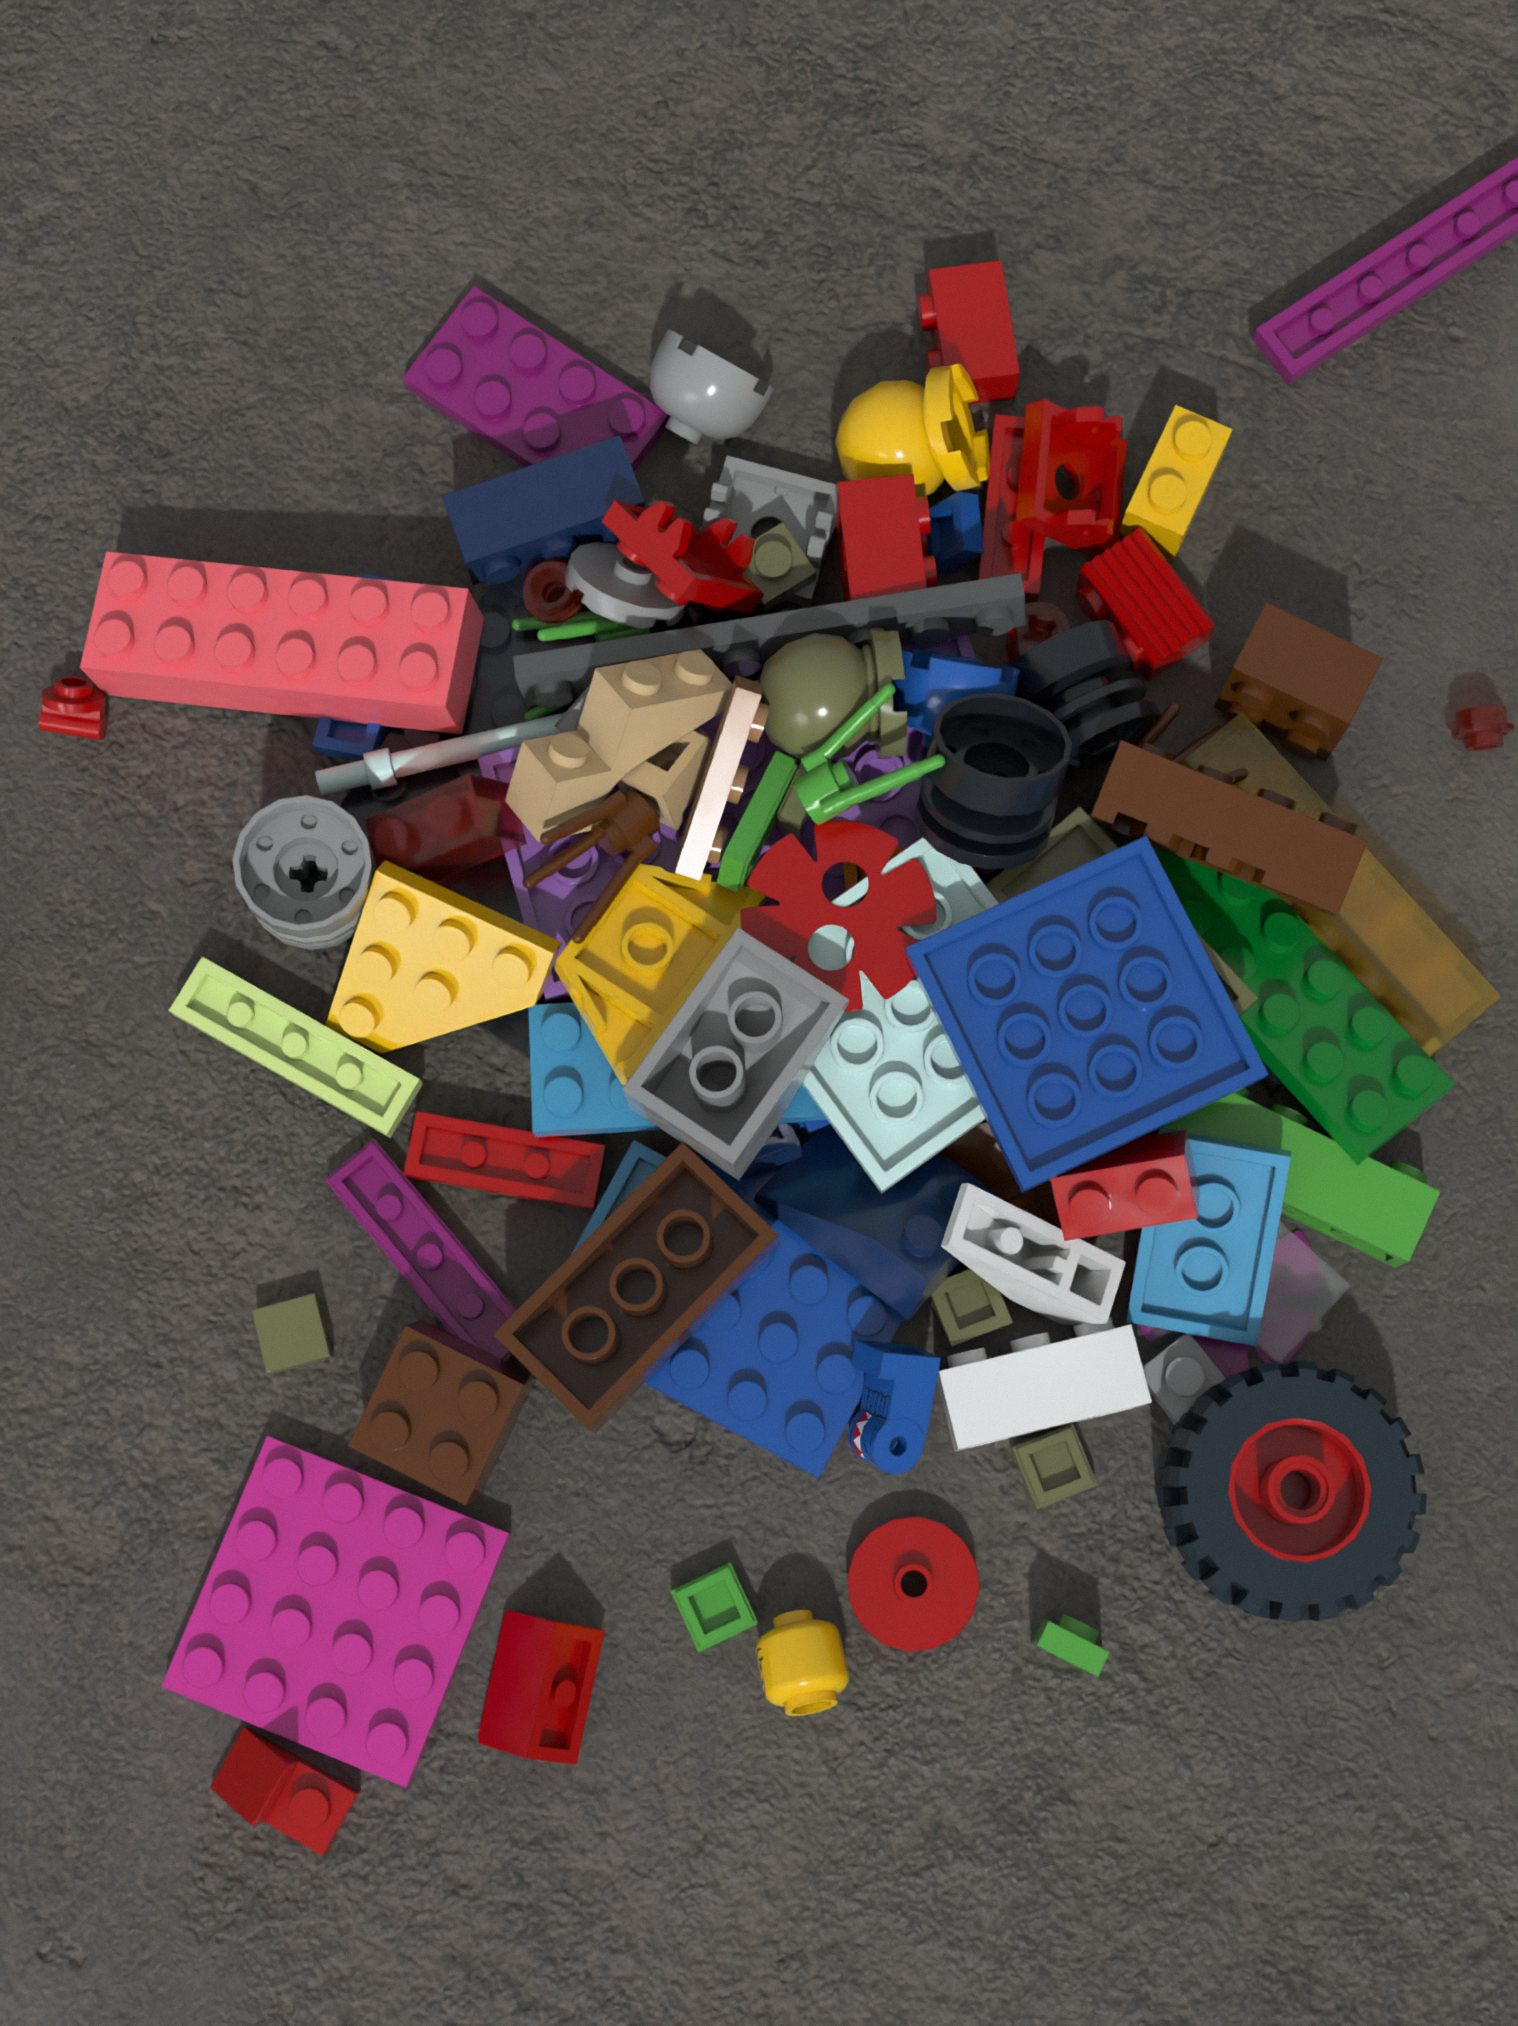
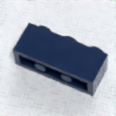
[442,435,646,585]

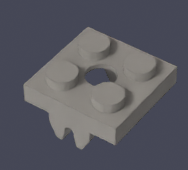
[701,455,837,607]

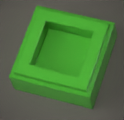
[671,1562,759,1653]

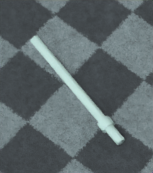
[315,712,566,796]

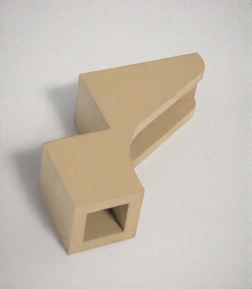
[505,649,733,842]

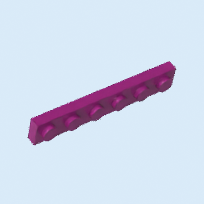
[1252,157,1518,385]

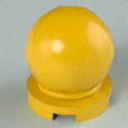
[835,363,990,497]

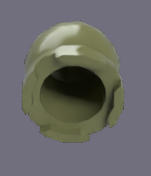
[758,628,907,762]

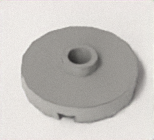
[565,542,689,628]

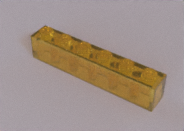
[1182,712,1501,1056]

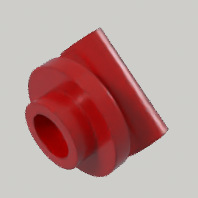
[39,676,107,740]

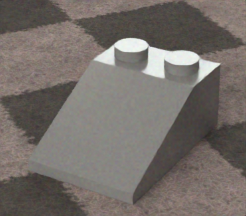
[622,928,849,1181]

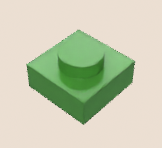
[1031,1614,1110,1676]

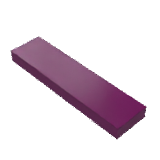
[324,1139,516,1362]

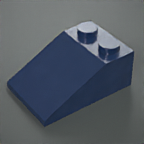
[753,1124,1002,1320]

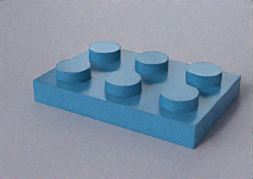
[1126,1128,1291,1347]

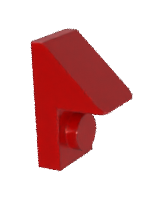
[210,1726,360,1856]

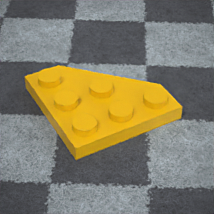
[325,860,562,1054]

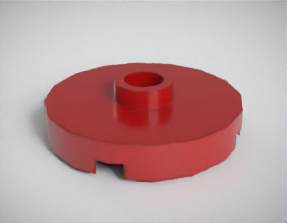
[847,1517,979,1652]

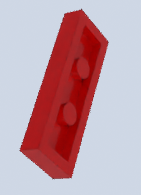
[978,414,1045,602]
[403,1111,607,1211]

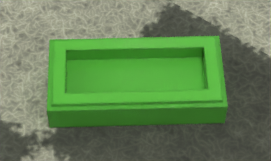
[716,751,798,893]

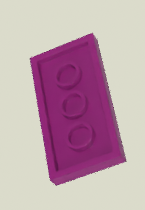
[402,286,670,472]

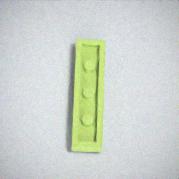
[169,957,423,1138]

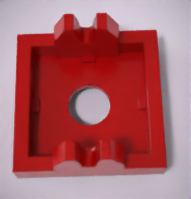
[1016,398,1127,558]
[601,500,764,614]

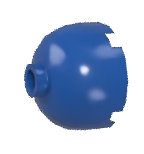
[892,647,1020,747]

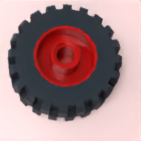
[1157,1360,1427,1622]

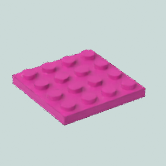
[161,1436,511,1788]

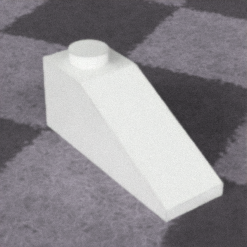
[941,1183,1126,1325]

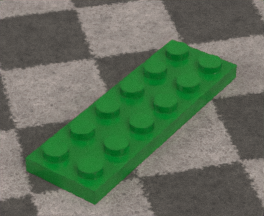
[1152,846,1456,1165]

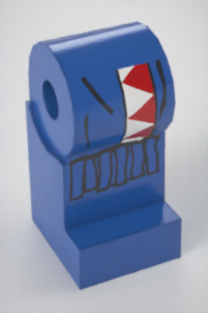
[848,1339,941,1475]

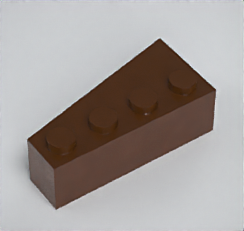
[1091,740,1368,916]

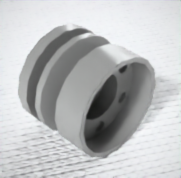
[232,795,378,950]

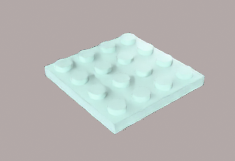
[788,837,999,1194]

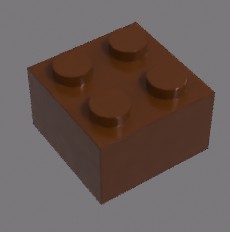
[1214,602,1383,762]
[347,1319,537,1506]

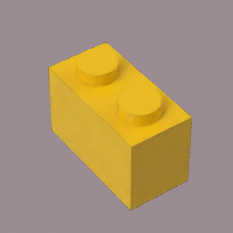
[1119,405,1233,563]

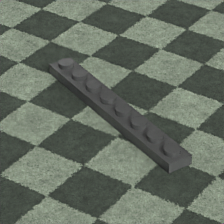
[513,573,1025,708]

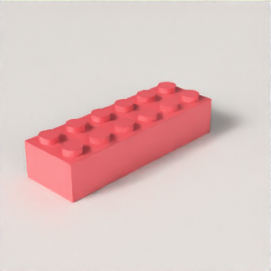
[80,551,484,735]

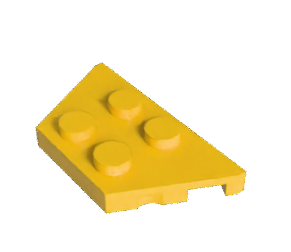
[555,864,769,1086]

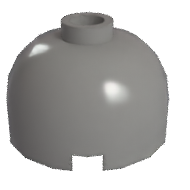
[650,329,775,445]

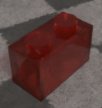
[365,773,527,883]

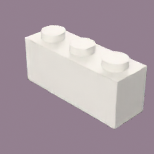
[937,1317,1152,1452]

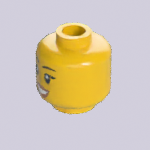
[755,1610,849,1716]

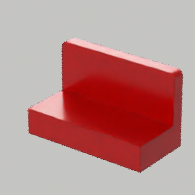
[478,1610,605,1765]

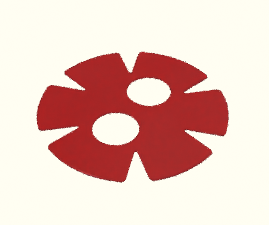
[740,821,937,1012]

